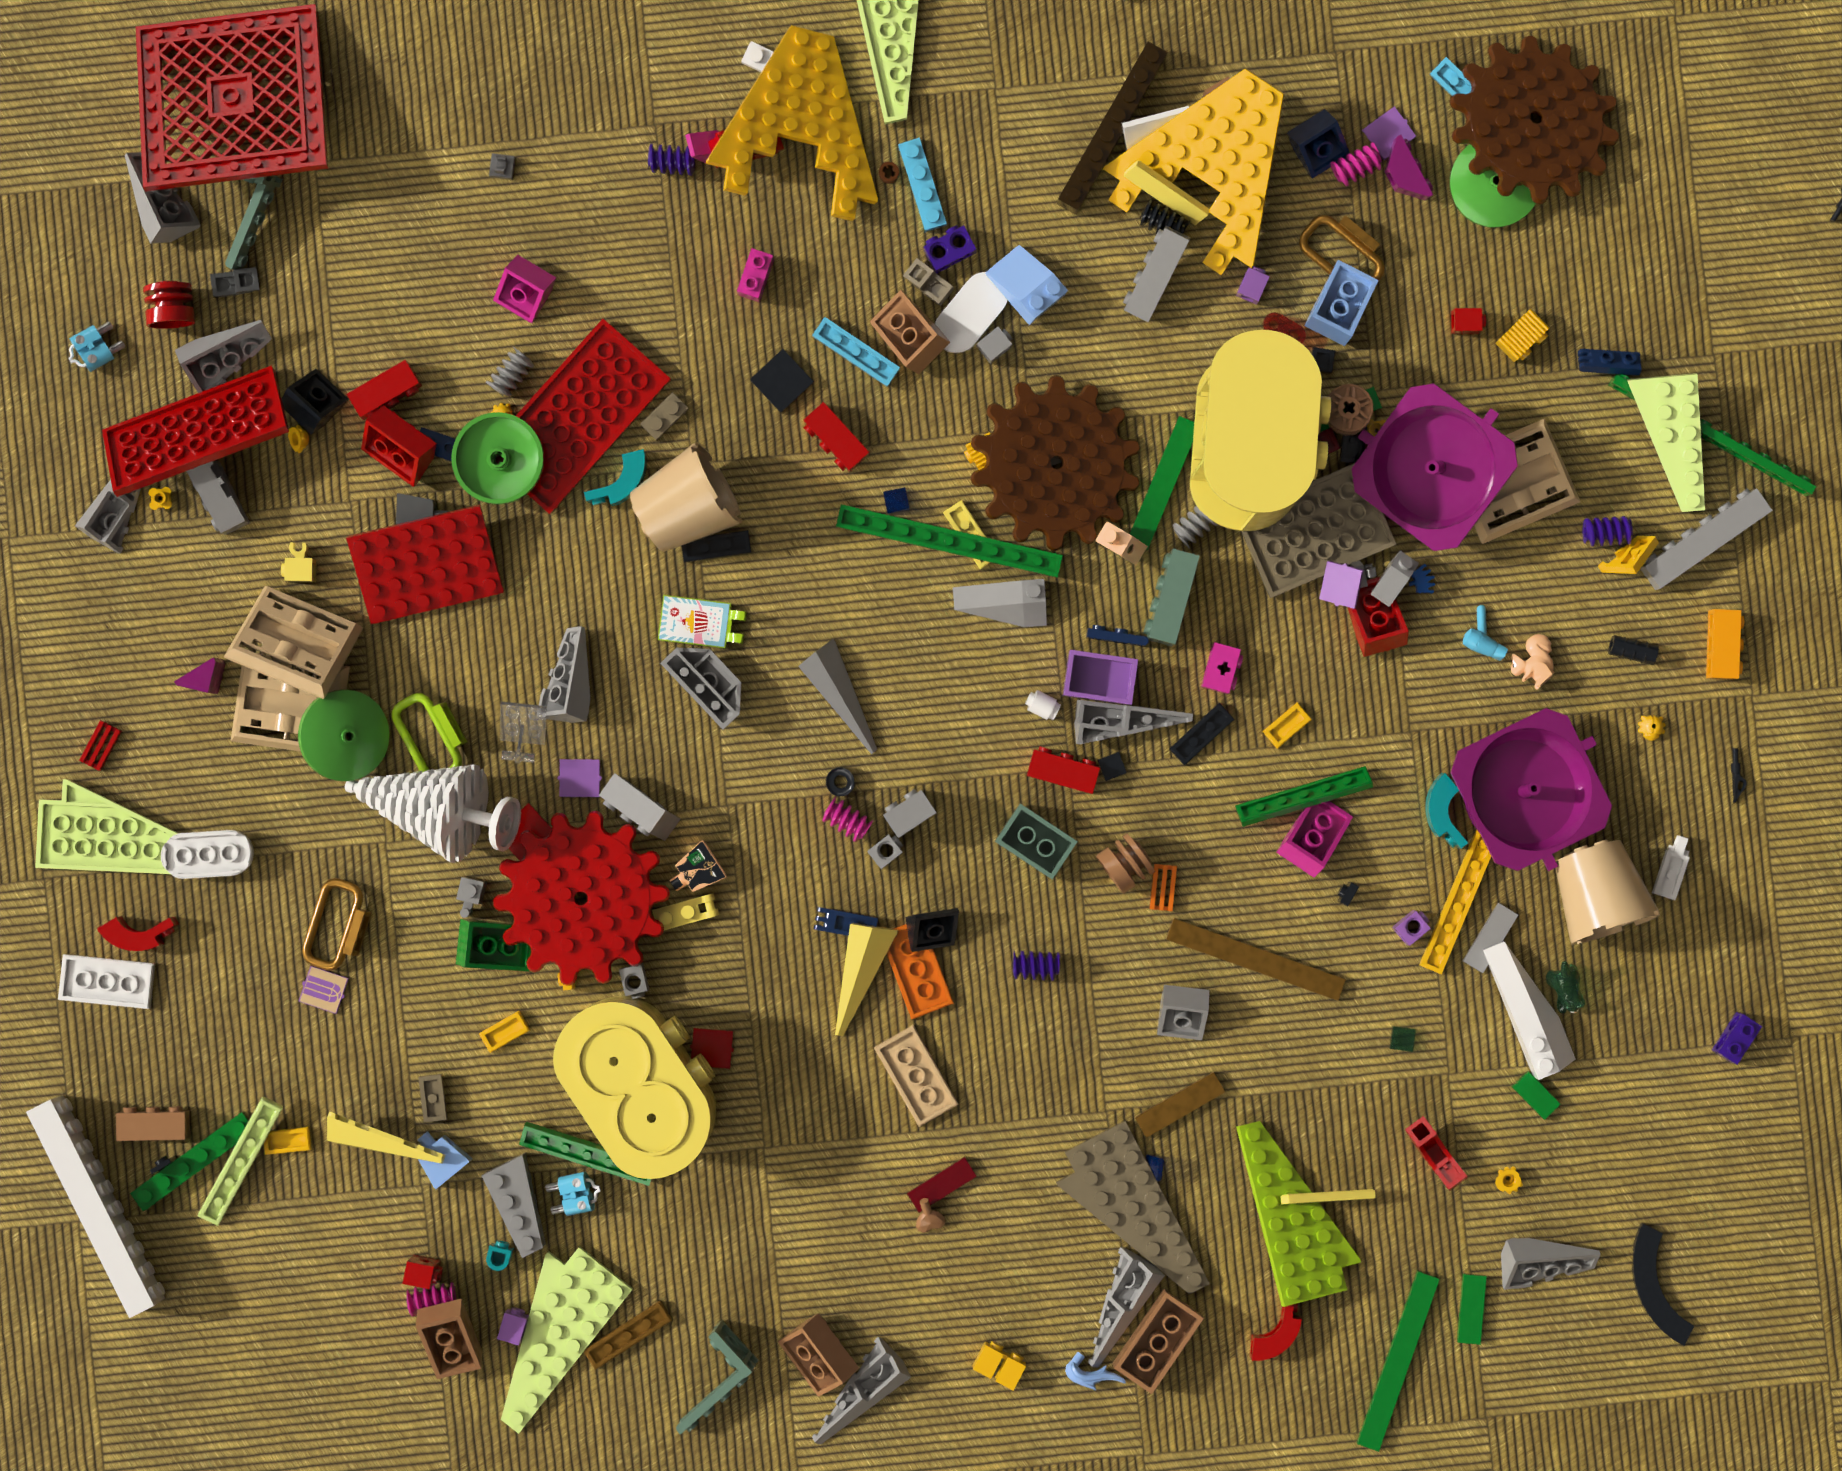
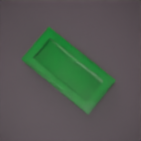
[1511,1071,1561,1120]

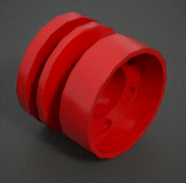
[143,281,195,329]

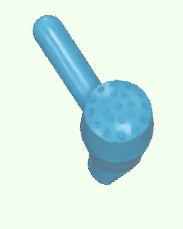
[1463,605,1508,661]

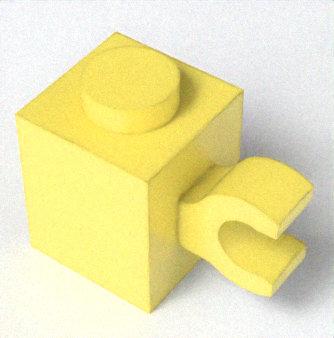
[281,542,317,583]

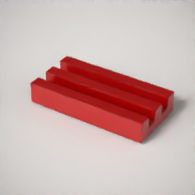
[79,720,122,771]

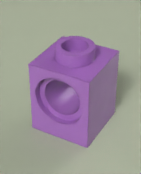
[1236,267,1270,305]
[1392,910,1431,946]
[497,1307,529,1345]

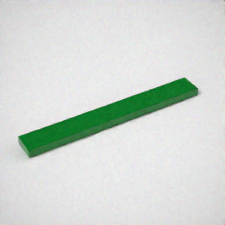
[1356,1270,1440,1452]

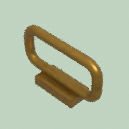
[1299,215,1385,282]
[302,878,372,971]

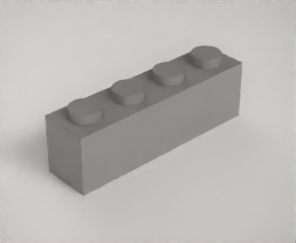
[1123,226,1190,322]

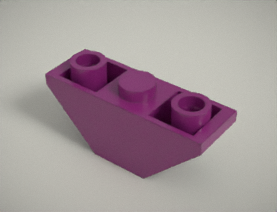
[1384,135,1433,201]

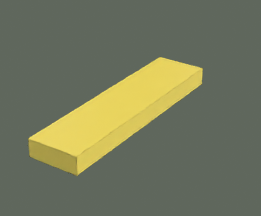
[1123,160,1209,225]
[1281,1189,1376,1204]

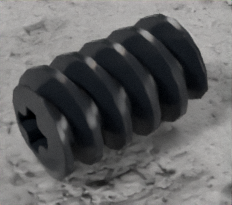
[1140,198,1191,234]

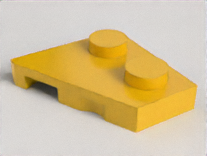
[1598,536,1659,574]

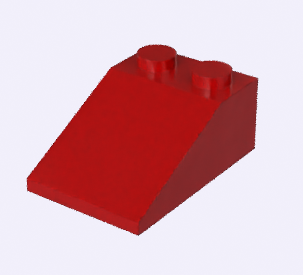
[1348,577,1409,657]

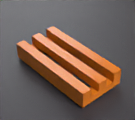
[1149,864,1177,911]

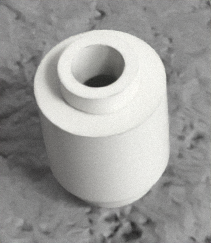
[1025,690,1061,720]

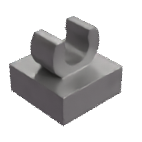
[489,153,515,180]
[1350,560,1377,588]

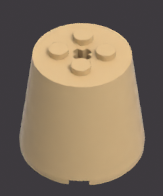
[630,442,742,552]
[1556,839,1660,945]

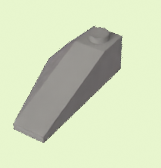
[537,626,590,723]

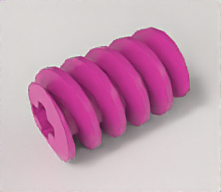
[1331,142,1382,187]
[822,796,873,842]
[406,1282,456,1317]

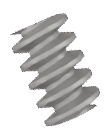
[485,347,534,397]
[1173,505,1218,548]

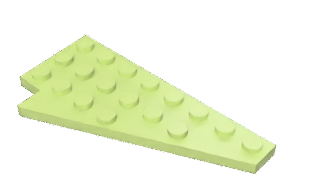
[35,779,179,874]
[501,1246,633,1434]

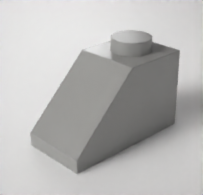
[1371,551,1419,607]

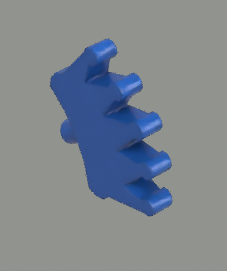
[1409,564,1435,594]

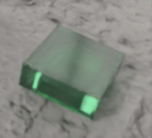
[1389,1026,1416,1052]

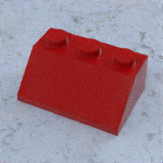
[361,405,437,487]

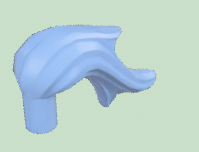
[1065,1352,1126,1390]

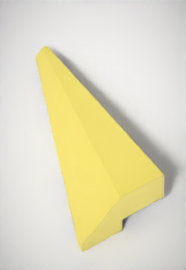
[835,923,898,1036]
[327,1112,446,1164]

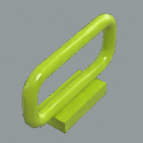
[392,693,467,772]

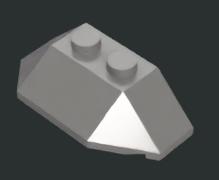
[660,648,741,730]

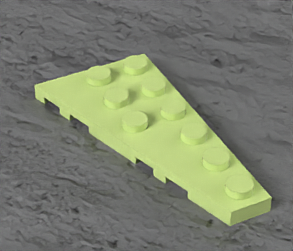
[857,0,919,125]
[1627,373,1705,512]

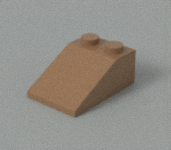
[870,290,950,374]

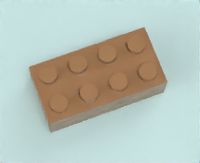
[1112,1288,1204,1394]

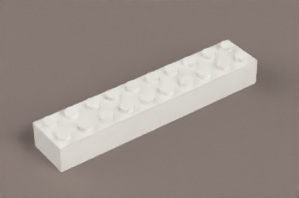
[26,1095,165,1318]

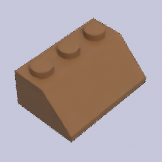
[778,1313,859,1397]

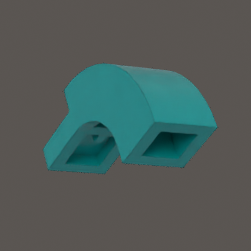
[584,449,647,506]
[1425,773,1468,849]

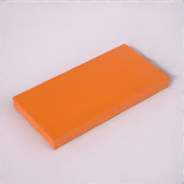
[887,924,954,1020]

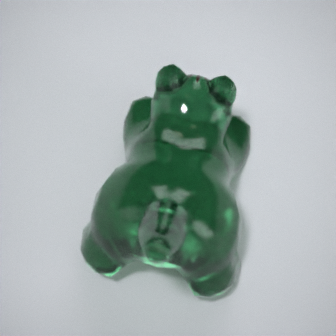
[1546,961,1585,1014]

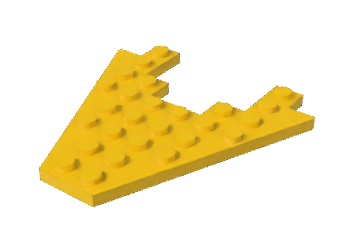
[706,25,878,221]
[1103,68,1284,275]

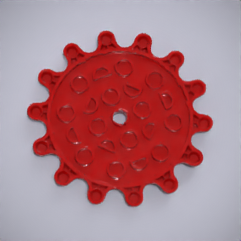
[493,811,670,986]

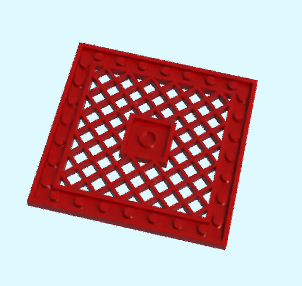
[135,4,328,192]

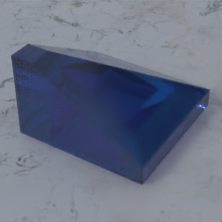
[883,487,910,514]
[1146,1154,1164,1181]

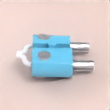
[68,322,125,372]
[545,1172,601,1216]

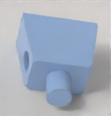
[417,1131,472,1189]

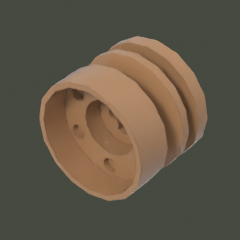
[1328,384,1373,436]
[1096,833,1155,894]

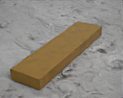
[1135,1072,1225,1138]
[584,1300,672,1370]

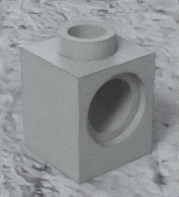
[976,327,1013,364]
[867,834,903,869]
[619,963,650,999]

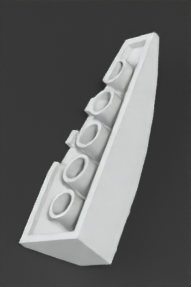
[1483,941,1576,1080]

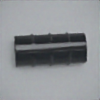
[1608,635,1659,665]

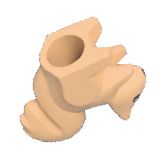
[1511,634,1555,690]

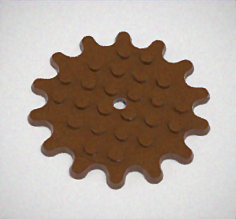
[1449,36,1619,205]
[971,375,1140,551]

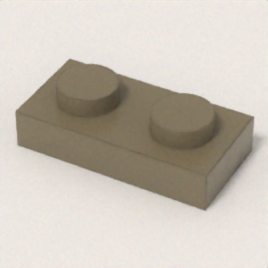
[640,392,689,441]
[418,1074,448,1122]

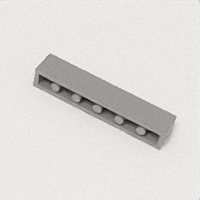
[1641,488,1773,590]

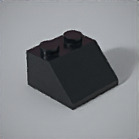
[282,369,349,435]

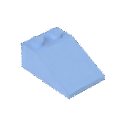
[985,245,1068,325]
[1304,260,1378,346]

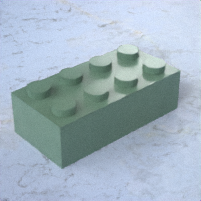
[1143,549,1200,647]

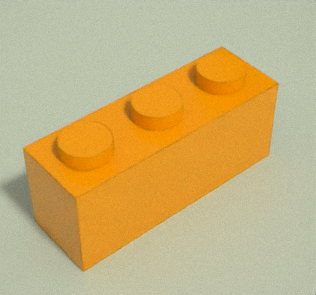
[1706,609,1744,679]

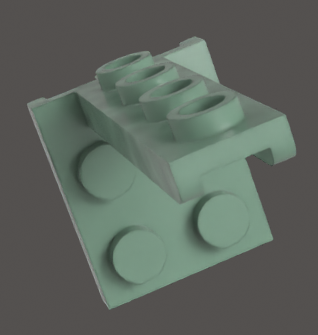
[225,175,283,270]
[676,1320,759,1435]

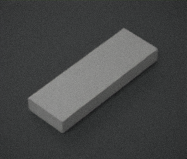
[1463,903,1518,973]

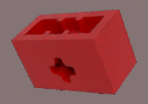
[402,1255,443,1289]

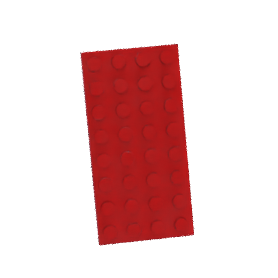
[496,319,671,515]
[102,365,289,497]

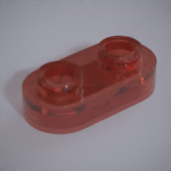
[1262,312,1306,344]

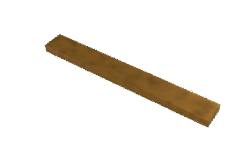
[1166,918,1346,1001]

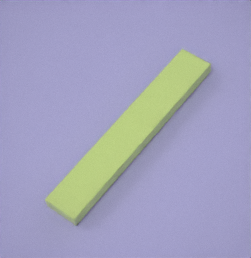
[198,1096,283,1226]

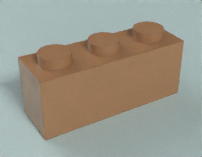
[116,1106,190,1141]

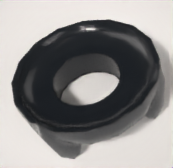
[826,766,855,797]

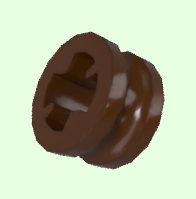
[879,162,899,184]

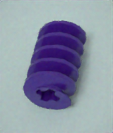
[648,143,696,176]
[1582,516,1633,547]
[1013,951,1060,981]

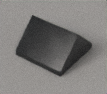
[905,908,959,952]

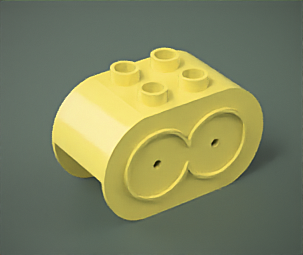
[1190,330,1331,531]
[553,996,716,1179]

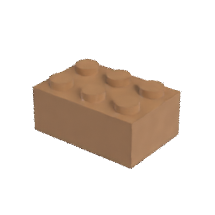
[416,1299,483,1379]

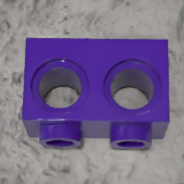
[924,225,977,274]
[1712,1012,1762,1065]

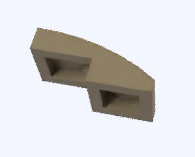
[903,258,954,306]

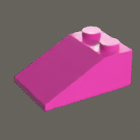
[1276,801,1353,877]

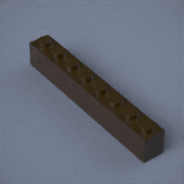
[1057,41,1168,215]

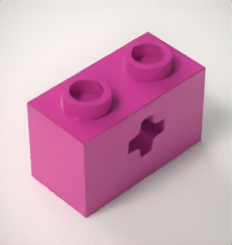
[737,248,774,303]
[1201,642,1243,694]

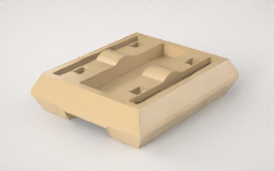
[1474,418,1581,544]
[224,586,363,699]
[231,653,350,751]

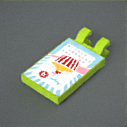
[658,595,747,649]

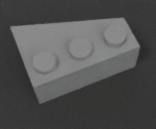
[186,460,250,535]
[599,773,680,841]

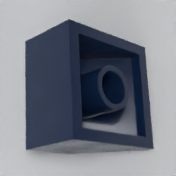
[1287,109,1350,179]

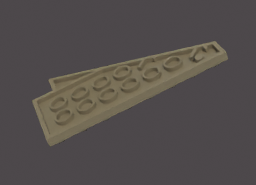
[1056,1120,1210,1294]

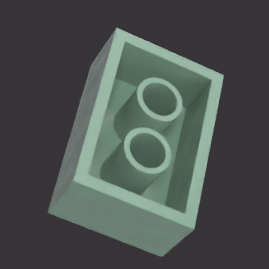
[995,803,1078,880]

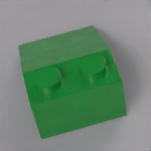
[456,919,531,971]

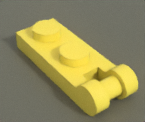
[652,893,720,930]

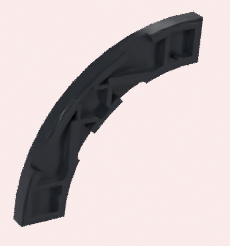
[1632,1223,1694,1346]

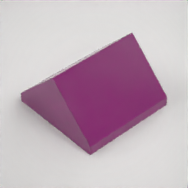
[174,657,226,694]

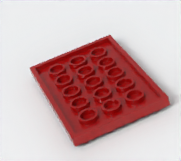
[346,504,504,624]

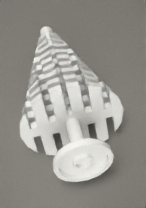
[345,765,521,863]

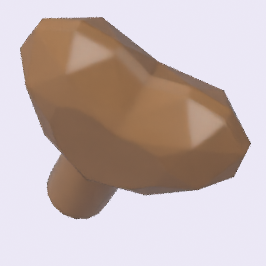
[916,1198,945,1233]

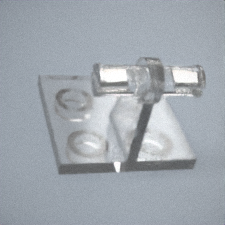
[500,702,547,764]

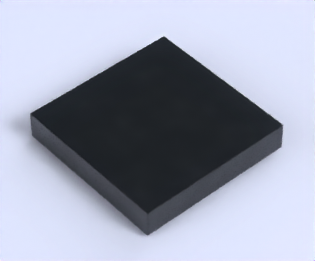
[750,349,814,413]

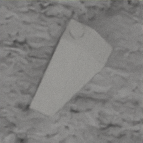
[125,152,200,244]
[175,320,272,393]
[953,579,1047,628]
[1501,1238,1601,1290]

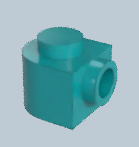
[486,1240,514,1271]

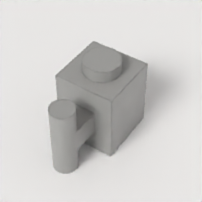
[456,876,487,918]

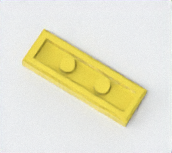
[943,500,990,570]

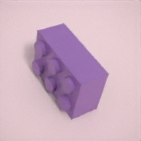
[1063,650,1138,705]

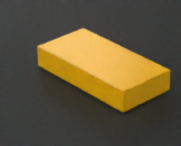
[1262,702,1312,749]
[479,1010,530,1053]
[264,1127,312,1155]

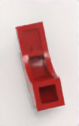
[97,916,179,951]
[1405,1116,1468,1191]
[1249,1303,1302,1361]

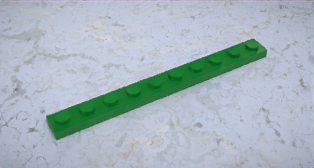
[1608,374,1817,496]
[836,504,1063,578]

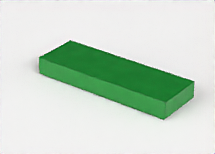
[1457,1273,1487,1345]

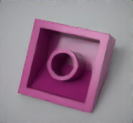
[493,254,556,323]

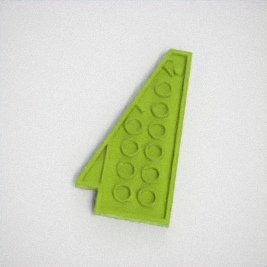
[1236,1121,1361,1307]

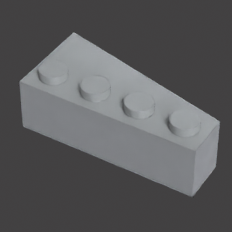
[482,1152,546,1258]

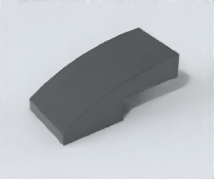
[210,267,259,298]

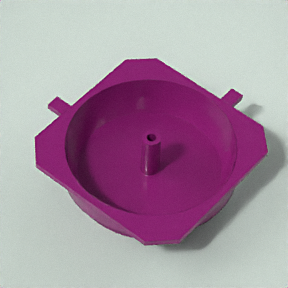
[1352,383,1518,551]
[1450,708,1612,871]

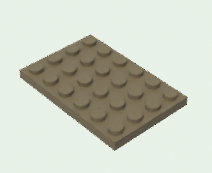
[1241,463,1396,598]

